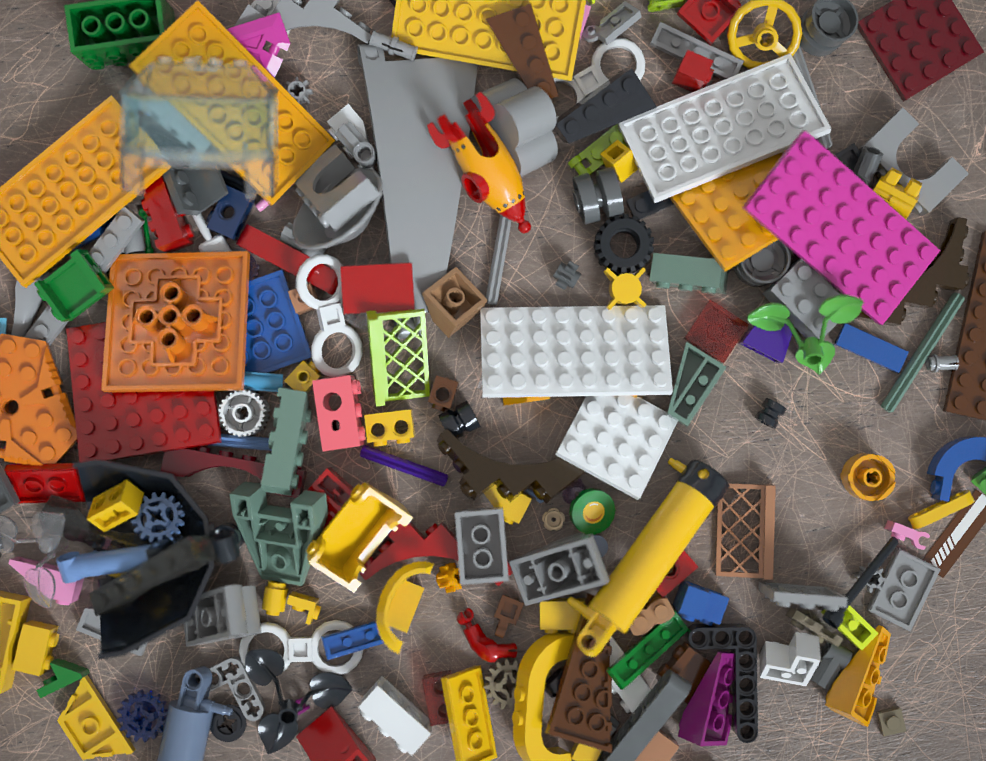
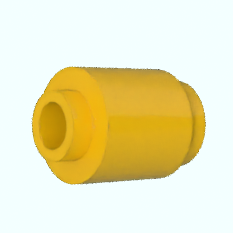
[262,580,288,616]

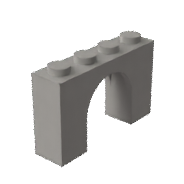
[858,108,969,216]
[294,144,380,232]

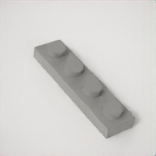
[650,22,744,80]

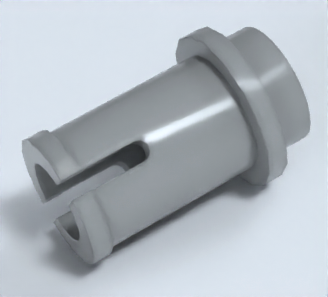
[926,354,959,373]

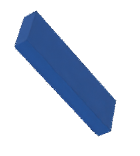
[834,323,909,373]
[321,620,394,660]

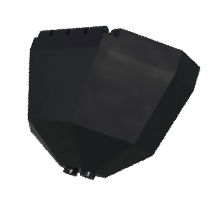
[73,459,216,660]

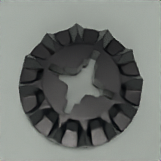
[210,703,247,742]

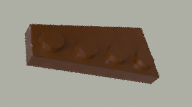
[486,4,559,99]

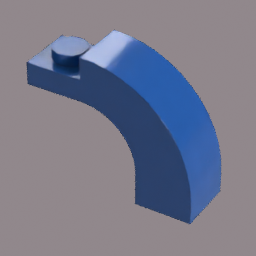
[927,436,986,502]

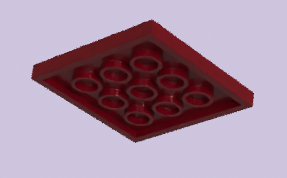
[857,0,984,102]

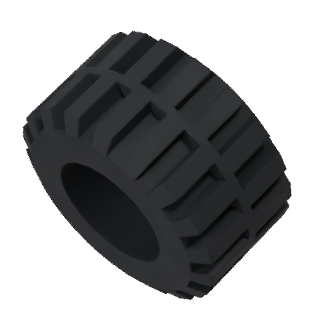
[593,214,654,275]

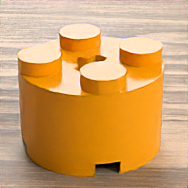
[840,453,896,501]

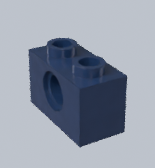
[206,185,256,242]

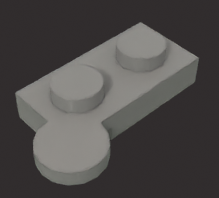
[583,1,641,45]

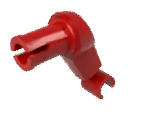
[457,608,517,663]

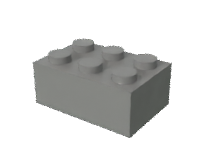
[762,258,840,339]
[455,507,509,585]

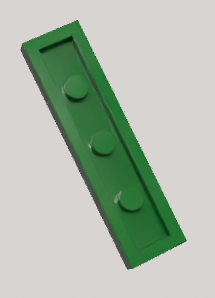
[606,611,689,689]

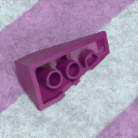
[678,652,735,746]

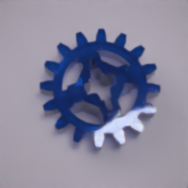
[117,689,168,742]

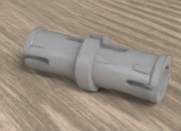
[369,30,418,61]

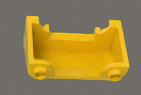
[306,483,413,592]

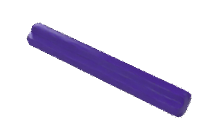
[360,445,448,486]

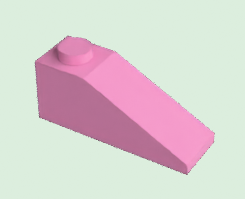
[8,556,84,605]

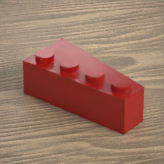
[139,175,195,253]

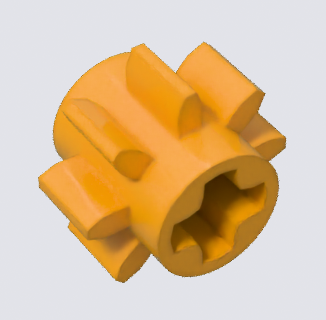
[436,563,462,593]

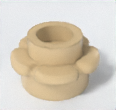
[542,508,565,531]

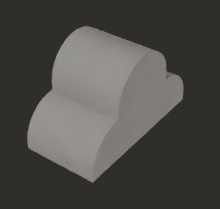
[471,78,558,177]
[509,533,610,606]
[183,585,262,647]

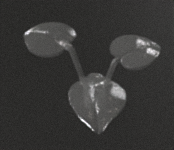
[0,511,69,608]

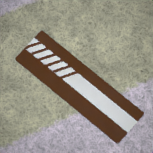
[923,490,986,578]

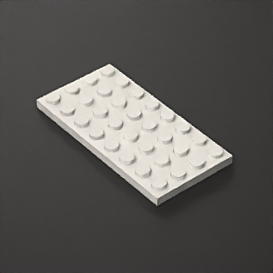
[618,53,831,203]
[480,305,673,398]

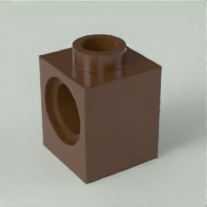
[428,375,459,412]

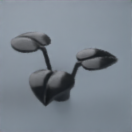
[245,649,352,754]

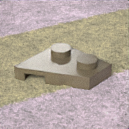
[786,608,843,647]

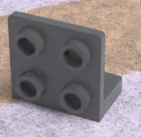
[163,152,228,216]

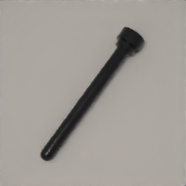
[822,537,899,629]

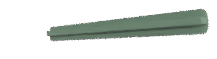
[881,292,965,413]

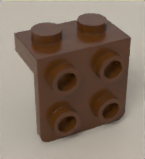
[656,642,711,704]

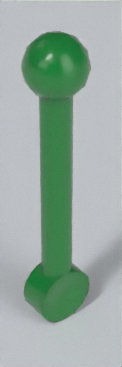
[139,208,154,254]

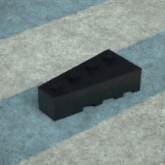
[554,68,657,144]

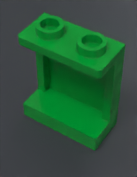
[34,249,114,322]

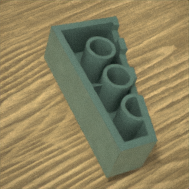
[261,387,313,496]

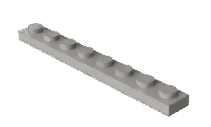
[24,206,145,346]

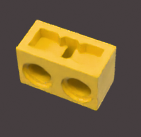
[364,409,415,447]
[87,480,144,532]

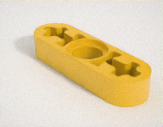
[908,490,975,529]

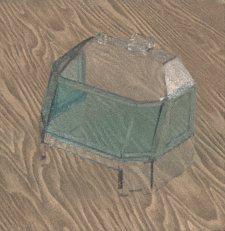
[120,56,279,200]

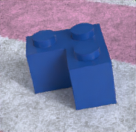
[673,580,729,626]

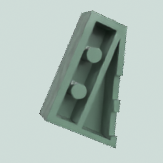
[649,253,729,294]
[667,342,726,428]

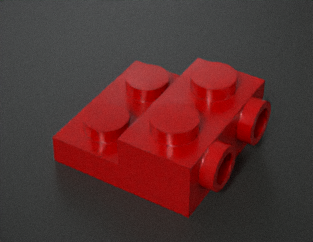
[677,0,741,45]

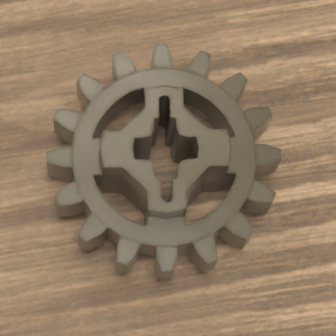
[484,658,519,710]

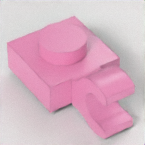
[884,520,930,550]

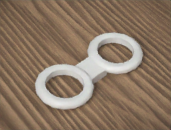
[554,38,645,119]
[296,254,363,378]
[239,620,363,675]

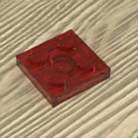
[684,299,749,364]

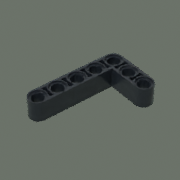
[685,623,758,743]

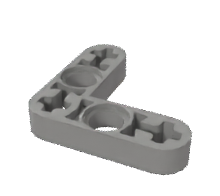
[180,656,266,721]

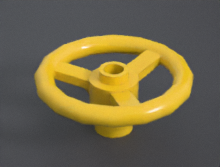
[727,0,802,69]

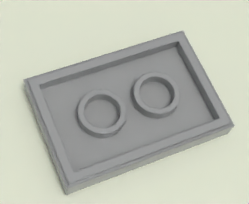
[866,547,941,631]

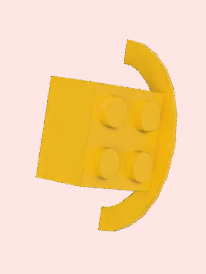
[376,561,434,654]

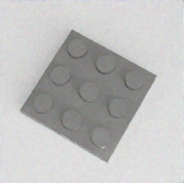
[758,581,847,611]

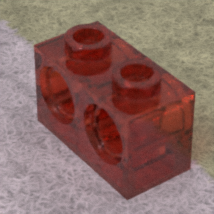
[422,670,451,726]

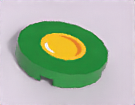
[569,488,616,535]

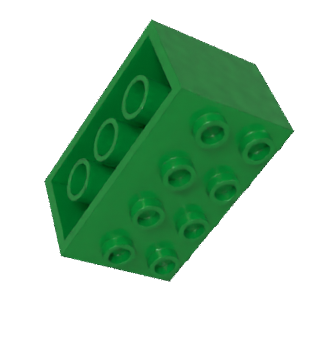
[64,0,175,70]

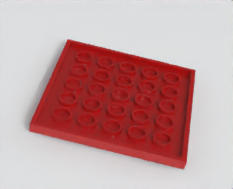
[66,314,222,462]

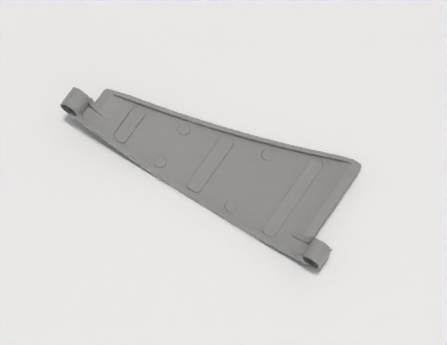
[357,44,478,340]

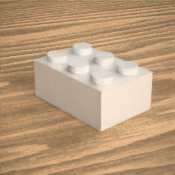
[358,676,433,755]

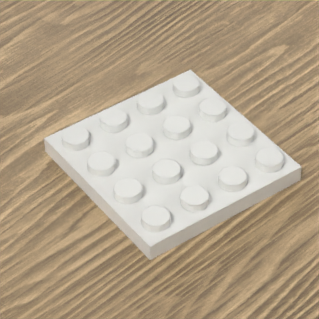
[555,395,678,500]

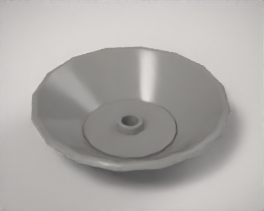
[292,167,383,250]

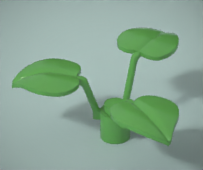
[747,295,864,375]

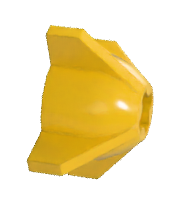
[603,268,647,310]

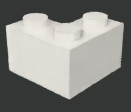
[759,632,821,686]

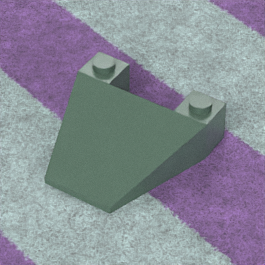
[229,481,328,586]

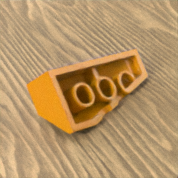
[825,625,891,727]

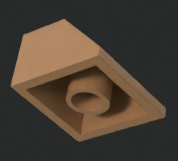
[422,267,488,338]

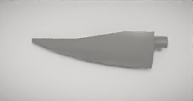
[11,271,51,337]

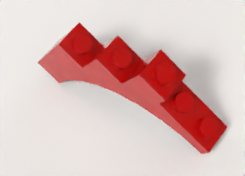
[360,521,513,586]

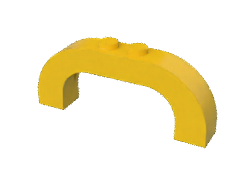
[512,631,575,761]

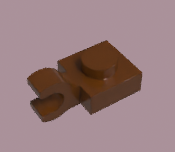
[494,594,524,638]

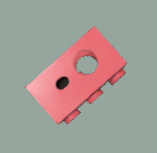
[312,375,366,452]

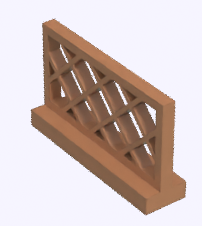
[716,483,776,580]

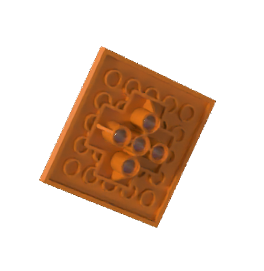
[101,251,250,392]

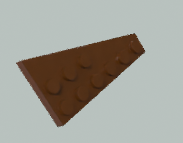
[545,593,612,753]

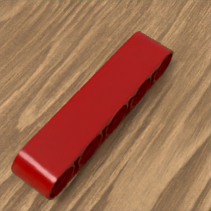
[236,224,338,296]

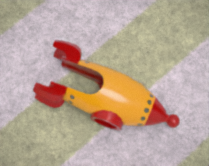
[427,92,531,233]

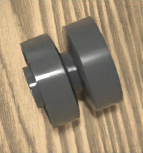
[800,0,858,57]
[572,167,624,225]
[733,239,790,287]

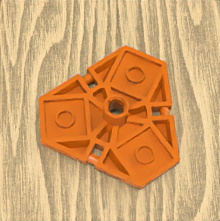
[0,334,77,466]

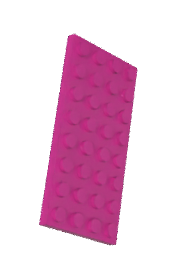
[742,130,940,325]

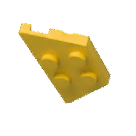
[57,675,136,760]

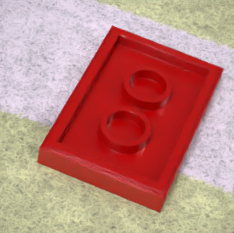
[340,262,415,314]
[4,463,86,503]

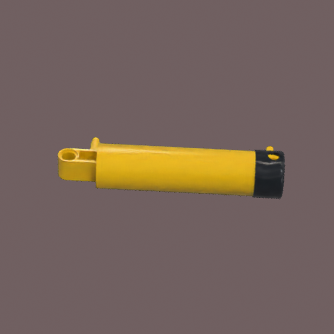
[567,458,730,657]

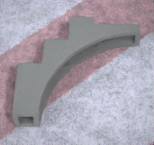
[234,0,372,44]

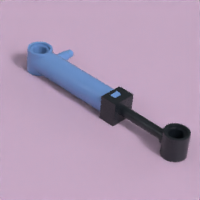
[56,531,240,583]

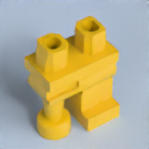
[873,167,922,219]

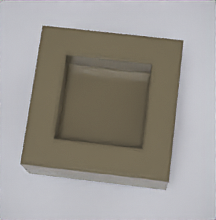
[876,707,906,736]

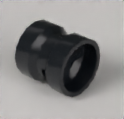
[755,398,787,429]

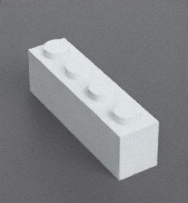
[610,636,651,714]

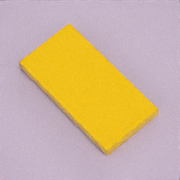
[441,665,497,761]

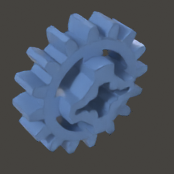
[131,492,185,544]

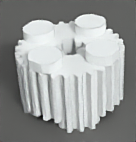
[218,389,270,436]

